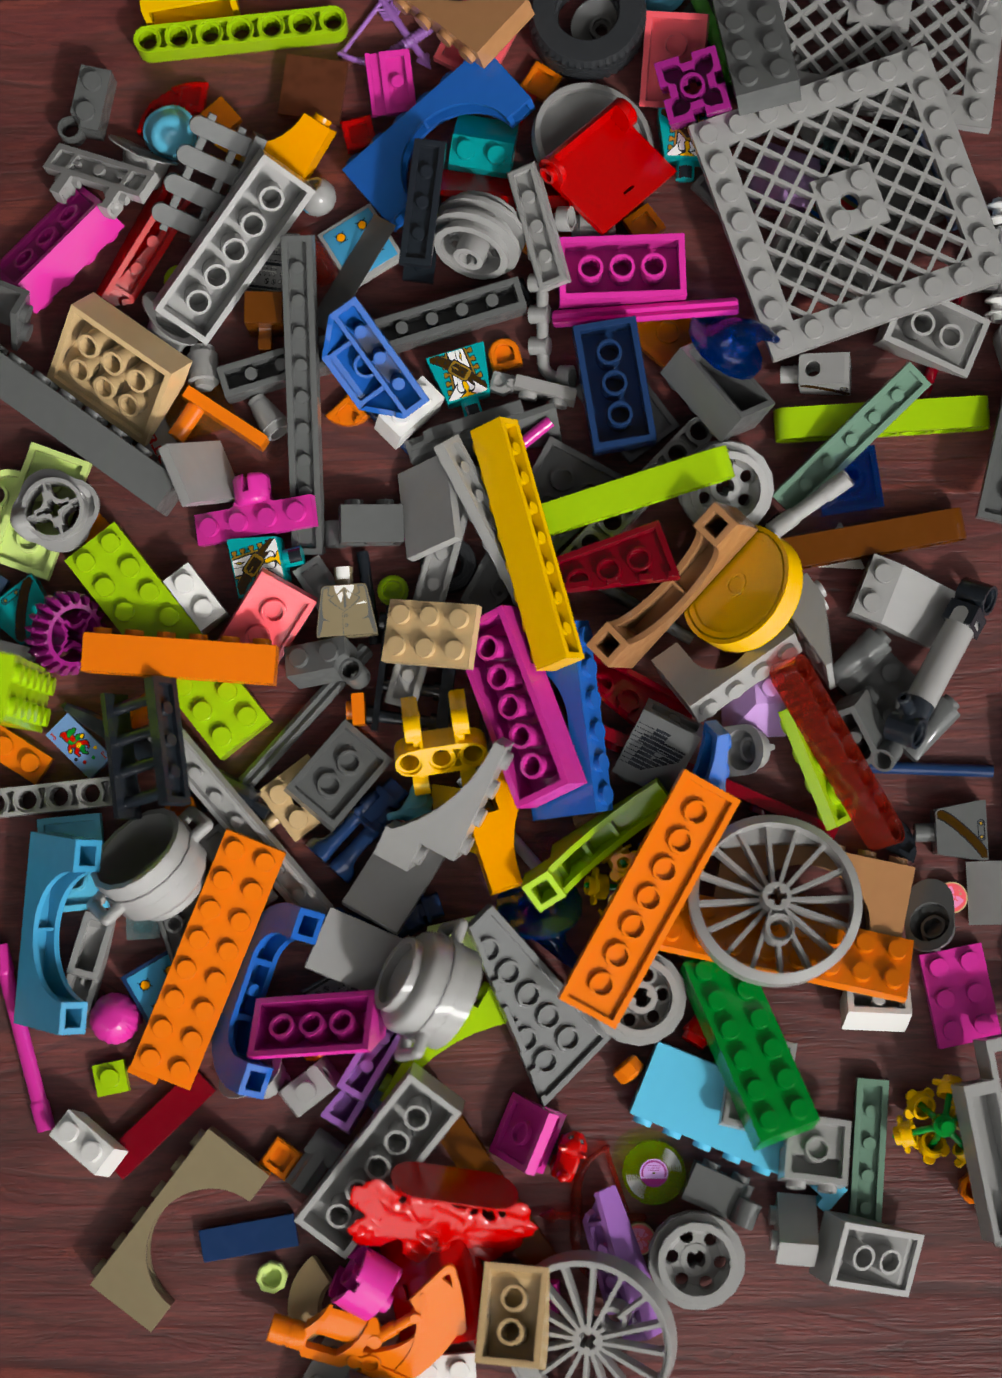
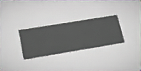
[317,214,396,331]

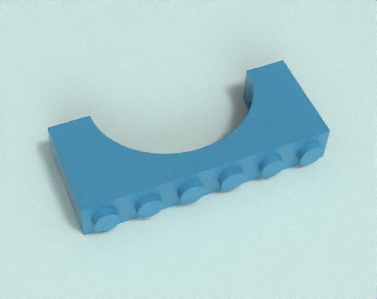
[13,832,102,1035]

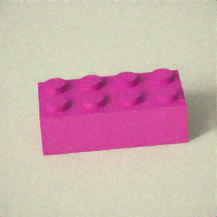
[558,233,687,308]

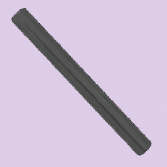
[238,643,373,787]

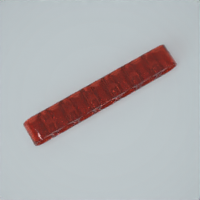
[770,654,905,851]

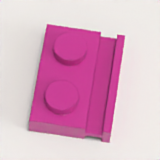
[364,48,416,118]

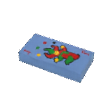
[46,713,108,779]

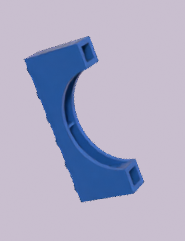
[342,58,536,232]
[531,620,614,821]

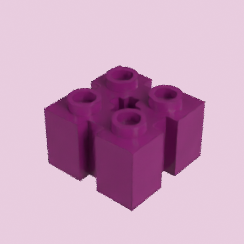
[654,45,732,131]

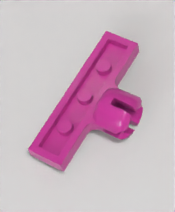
[194,472,319,547]

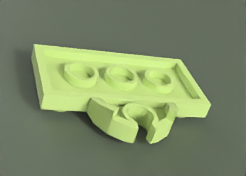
[0,442,92,581]

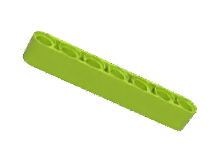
[133,5,348,63]
[773,395,990,443]
[542,446,735,537]

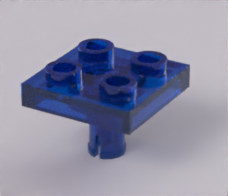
[820,445,885,517]

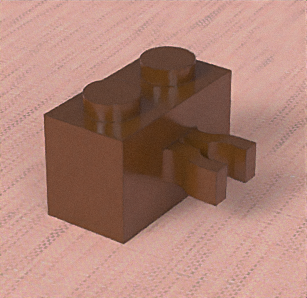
[244,291,284,354]

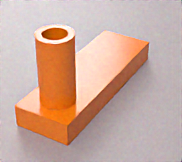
[168,385,270,452]

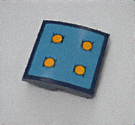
[121,951,171,1024]

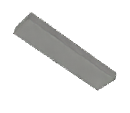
[507,161,572,293]

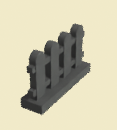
[151,112,267,243]

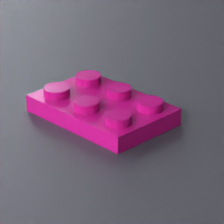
[917,942,1001,1049]

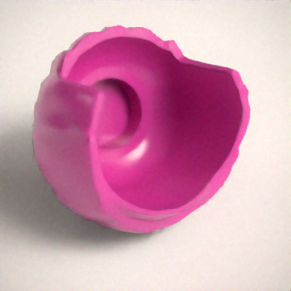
[90,992,144,1045]

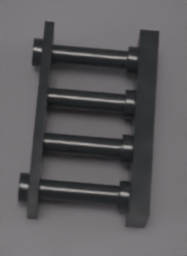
[399,138,448,285]
[366,605,456,733]
[100,675,191,820]

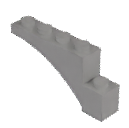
[374,737,514,871]

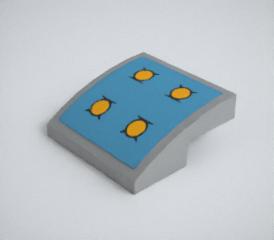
[317,203,400,287]

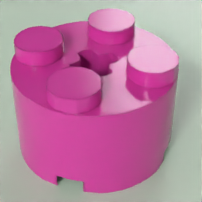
[328,1245,403,1321]

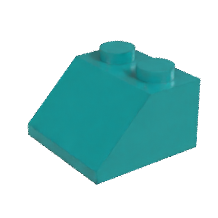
[448,115,520,179]

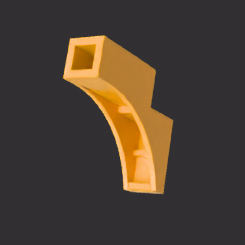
[471,770,523,896]

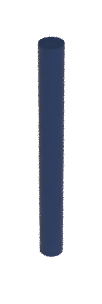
[866,762,994,778]

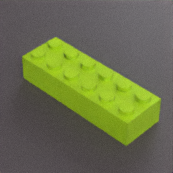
[0,652,56,733]

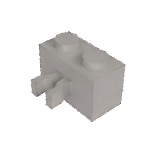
[768,1192,819,1267]

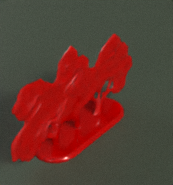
[347,1161,538,1264]

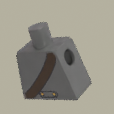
[913,800,989,861]

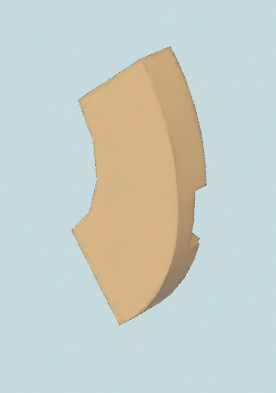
[288,1256,332,1341]

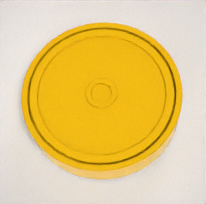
[684,525,803,653]

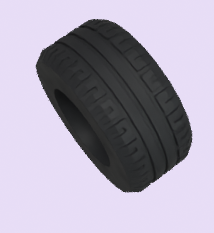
[529,0,647,81]

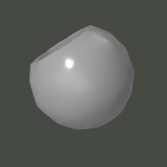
[303,177,336,217]

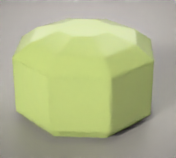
[256,1260,289,1294]

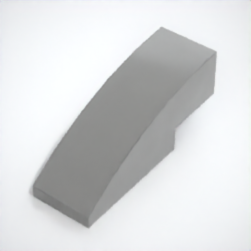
[66,911,116,1015]

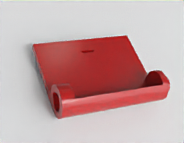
[539,97,677,236]
[380,1239,484,1345]

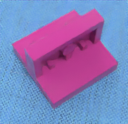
[489,1092,567,1176]

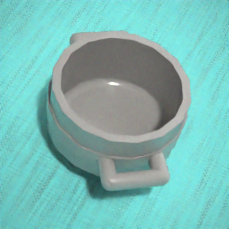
[86,806,213,926]
[374,918,482,1062]

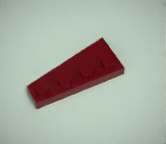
[557,520,681,593]
[593,653,692,727]

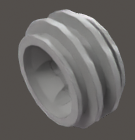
[434,190,526,280]
[678,439,774,525]
[594,953,687,1046]
[648,1209,745,1310]

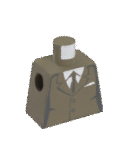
[317,566,379,640]

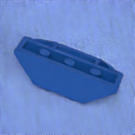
[321,296,430,419]

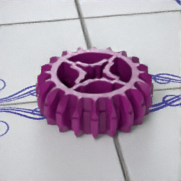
[24,590,108,676]

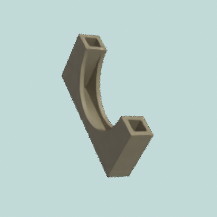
[90,1125,272,1332]

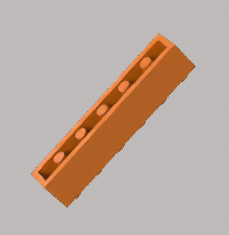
[80,627,279,686]

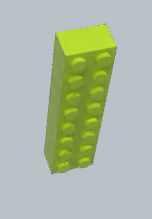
[64,522,273,760]

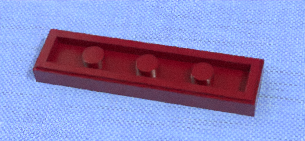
[114,1070,217,1180]

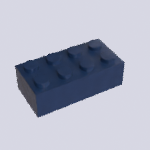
[572,316,657,456]

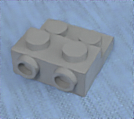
[778,1117,852,1194]

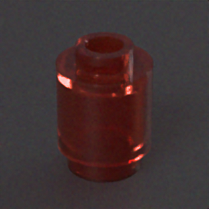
[315,238,338,287]

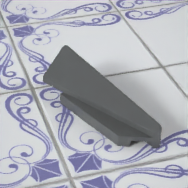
[404,400,562,466]

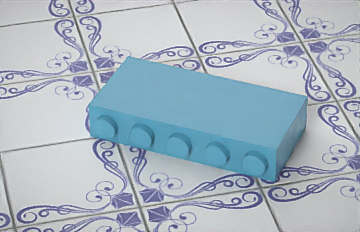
[628,1041,784,1177]

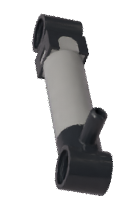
[884,577,998,749]

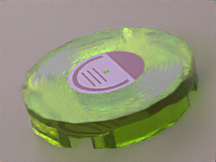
[621,1140,686,1205]

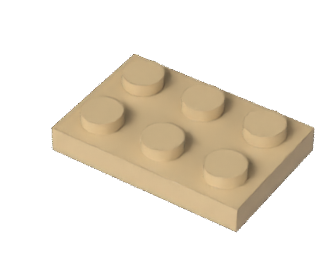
[381,599,482,670]

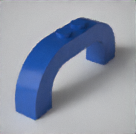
[212,903,326,1100]

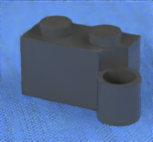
[58,65,117,147]
[325,499,404,548]
[284,636,371,689]
[827,689,903,772]
[679,1158,762,1231]

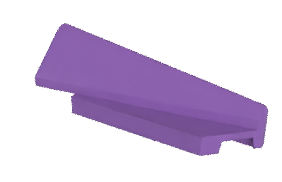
[320,1028,400,1135]
[582,1185,662,1341]

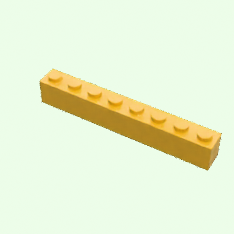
[470,416,585,671]

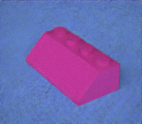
[0,186,124,314]
[247,990,386,1060]

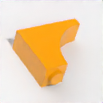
[214,112,337,180]

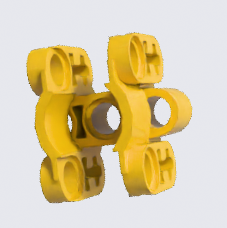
[394,688,488,796]

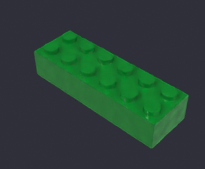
[679,958,820,1151]

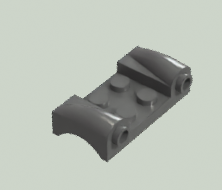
[833,628,961,762]

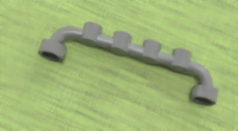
[527,206,577,388]

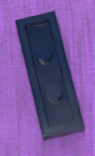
[199,1212,300,1263]

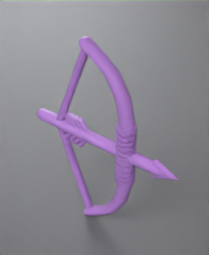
[337,0,433,70]

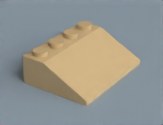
[47,292,193,447]

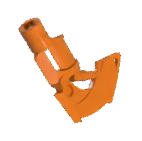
[266,1263,466,1378]

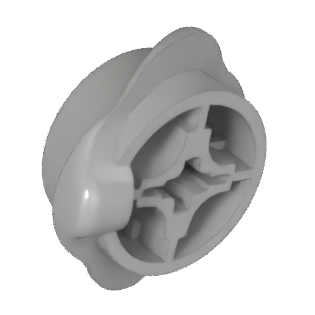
[10,469,101,553]

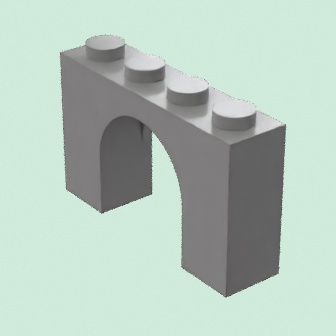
[651,624,803,724]

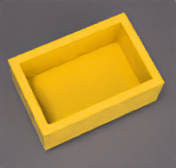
[139,0,241,25]

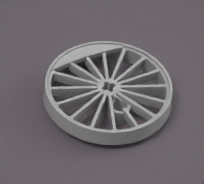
[688,815,863,987]
[511,1250,678,1378]

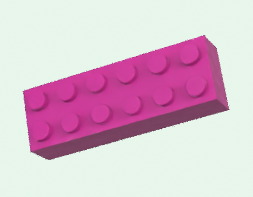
[466,605,587,809]

